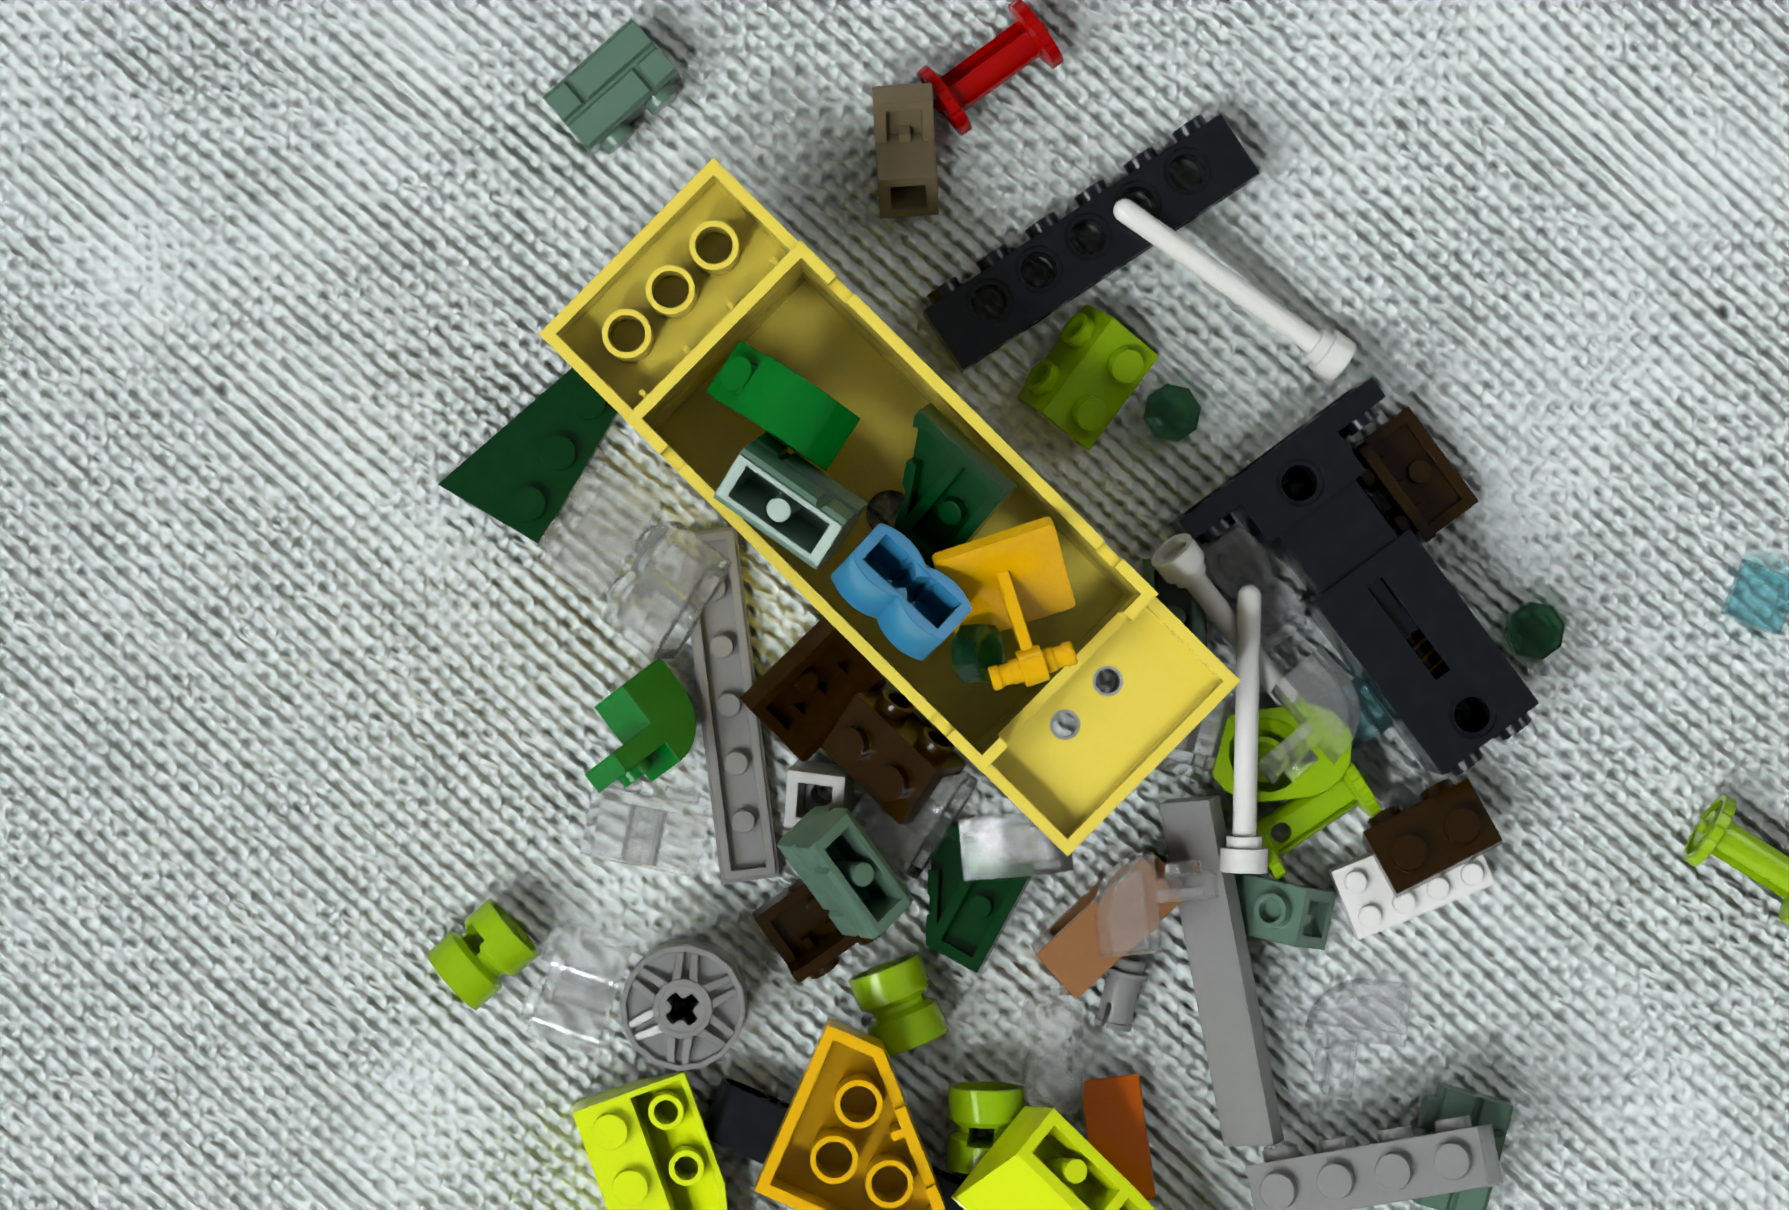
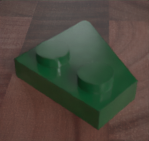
[894,402,1018,569]
[926,815,1036,973]

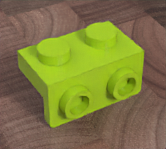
[1018,304,1159,450]

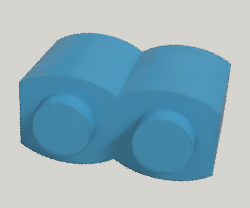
[831,523,972,661]

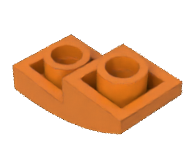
[1080,1074,1156,1200]

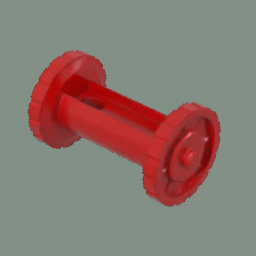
[916,0,1064,136]

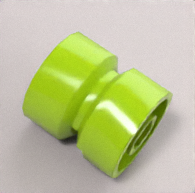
[427,898,540,1010]
[848,952,949,1056]
[947,1082,1024,1174]

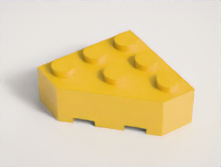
[754,1017,945,1210]

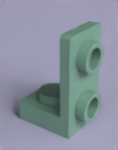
[1234,873,1337,950]

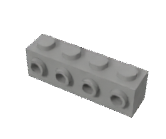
[1246,1115,1503,1210]

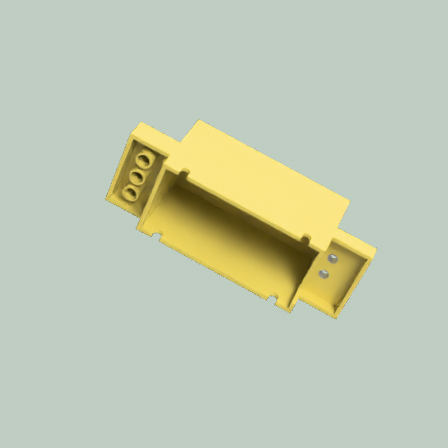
[539,157,1241,856]

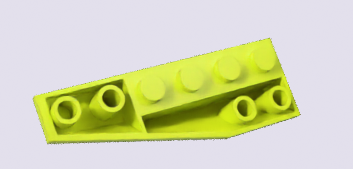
[572,1071,728,1210]
[951,1106,1156,1210]

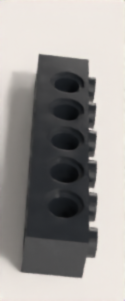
[923,114,1259,373]

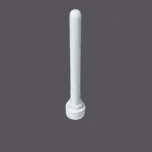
[1113,199,1356,382]
[1151,533,1307,707]
[1220,584,1268,874]

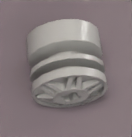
[620,937,749,1071]

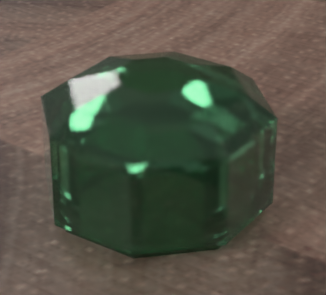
[1142,384,1201,443]
[1504,602,1565,659]
[951,624,1006,684]

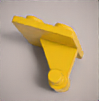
[932,517,1078,691]

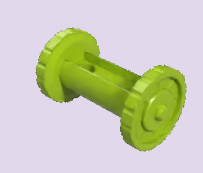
[1256,762,1382,881]
[1682,794,1789,925]

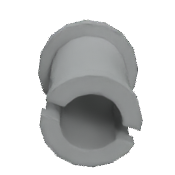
[1094,955,1149,1032]

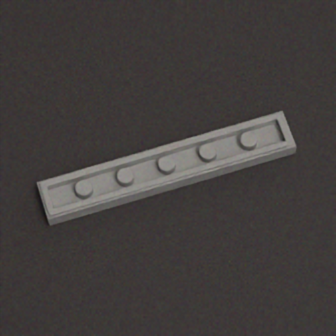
[678,527,780,884]
[1159,795,1284,1146]

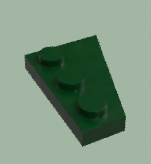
[438,368,619,545]

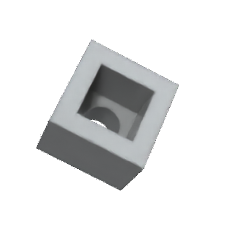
[783,760,855,828]

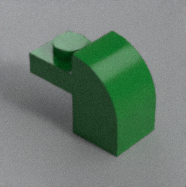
[706,340,861,471]
[585,657,696,793]

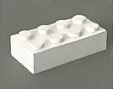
[1327,852,1495,940]

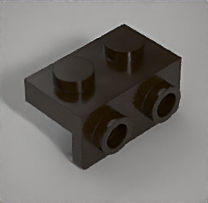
[1351,407,1479,544]
[740,617,887,762]
[821,689,966,825]
[1362,778,1503,898]
[752,879,880,983]

